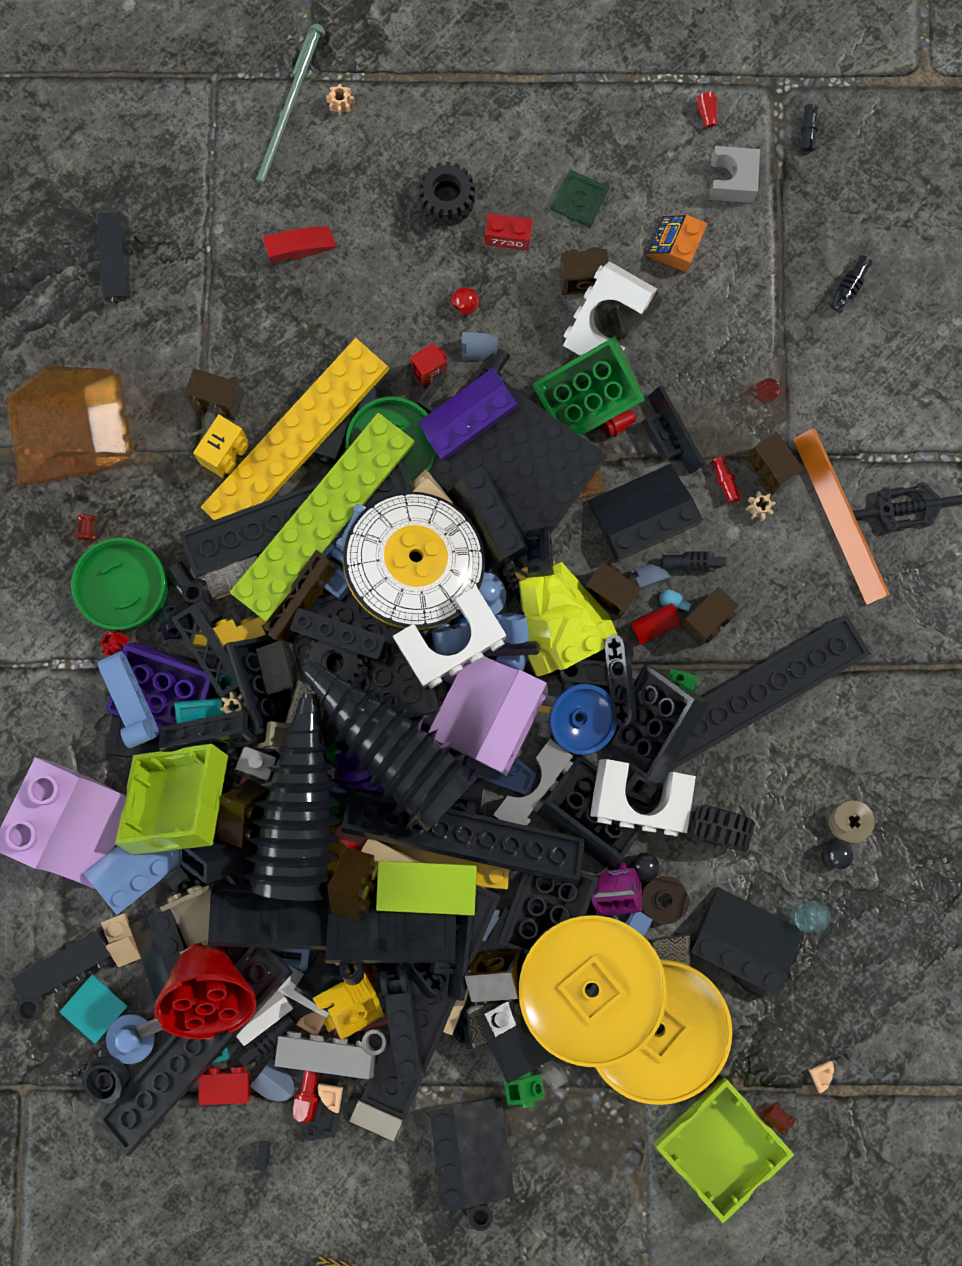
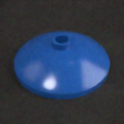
[549,684,617,755]

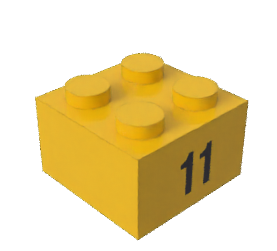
[193,414,248,478]

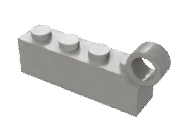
[275,1029,389,1079]

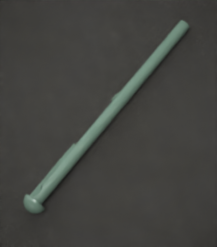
[256,24,325,184]

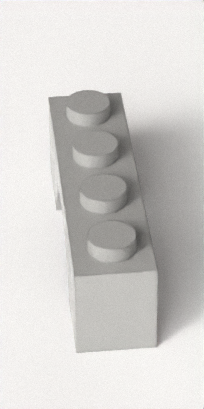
[493,739,573,826]

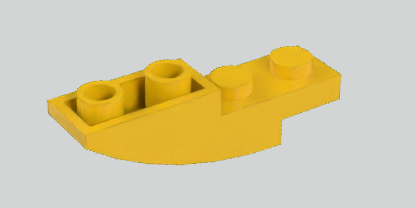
[194,617,268,649]

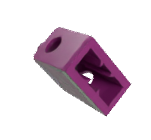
[591,863,642,916]

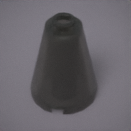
[597,291,661,341]

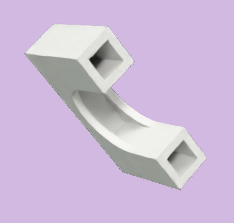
[563,261,657,356]
[393,587,507,689]
[590,759,696,837]

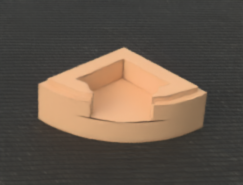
[296,1012,326,1034]
[809,1060,834,1093]
[318,1083,343,1113]

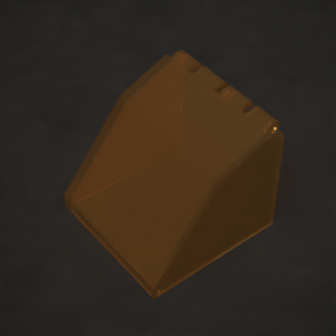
[6,365,134,485]

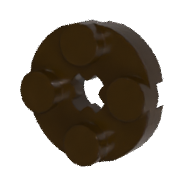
[642,876,689,924]

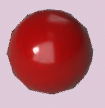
[451,287,479,316]

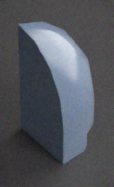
[461,332,498,361]
[629,564,671,590]
[250,1058,294,1101]

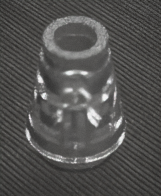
[539,1059,569,1091]

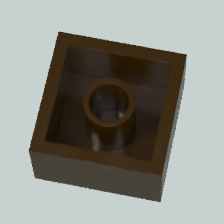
[559,247,608,296]
[185,368,244,420]
[746,432,804,495]
[585,562,641,619]
[680,586,739,645]
[218,779,269,848]
[327,847,378,922]
[465,948,526,1003]

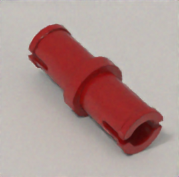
[711,456,742,504]

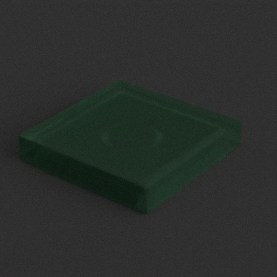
[550,169,610,228]

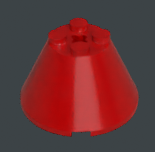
[154,943,256,1039]

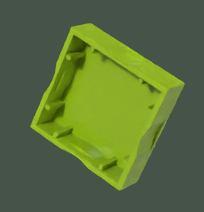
[115,744,228,855]
[652,1076,794,1223]

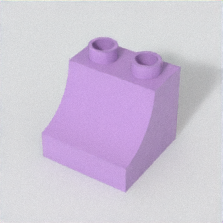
[422,656,548,776]
[0,757,127,889]

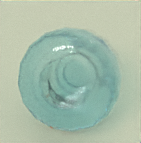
[794,901,830,933]

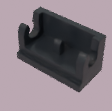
[526,526,554,578]

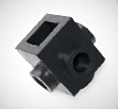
[156,603,193,640]

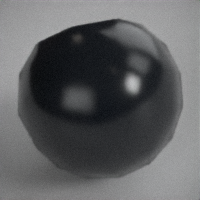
[823,840,854,869]
[630,852,660,883]

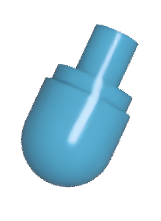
[659,589,691,612]

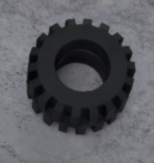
[419,162,475,226]
[690,805,755,852]

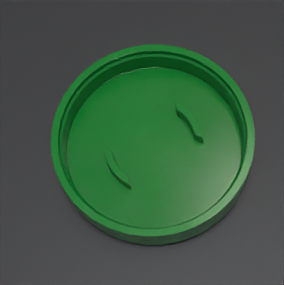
[346,397,437,484]
[71,538,168,632]

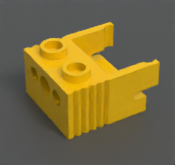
[313,973,384,1040]

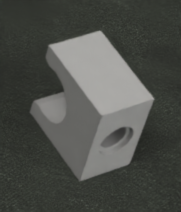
[709,146,760,203]

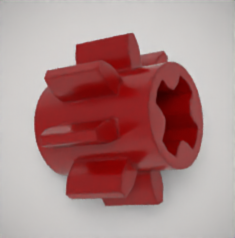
[100,631,129,657]

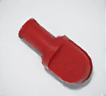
[293,1070,319,1123]

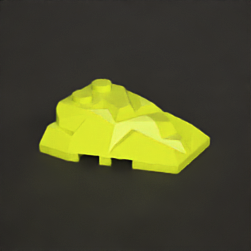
[519,562,618,677]

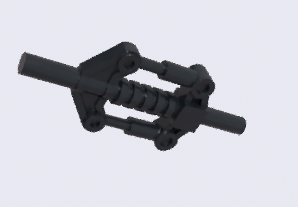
[852,482,962,533]

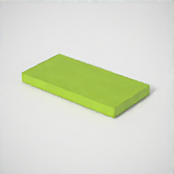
[376,860,477,915]

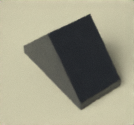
[625,770,663,806]

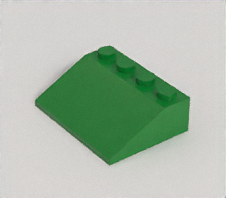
[532,337,645,436]

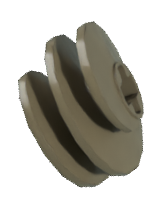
[829,801,874,843]

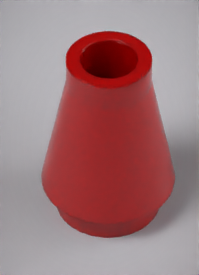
[696,92,718,128]
[601,410,636,437]

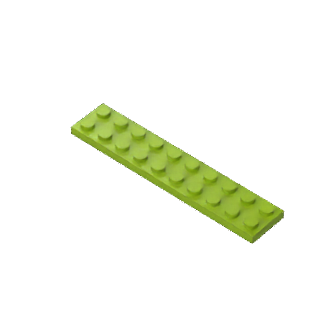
[230,413,415,622]

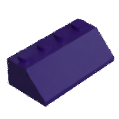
[418,368,520,460]

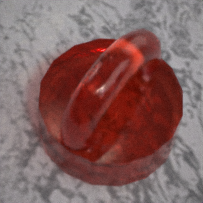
[755,378,781,402]

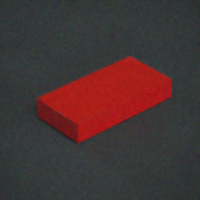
[631,603,681,645]

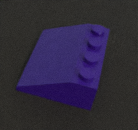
[105,642,217,730]

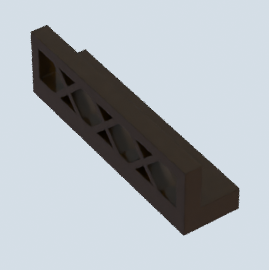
[263,550,339,644]

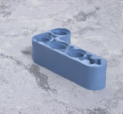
[431,613,530,655]
[98,651,159,749]

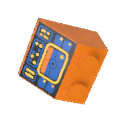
[646,215,707,272]

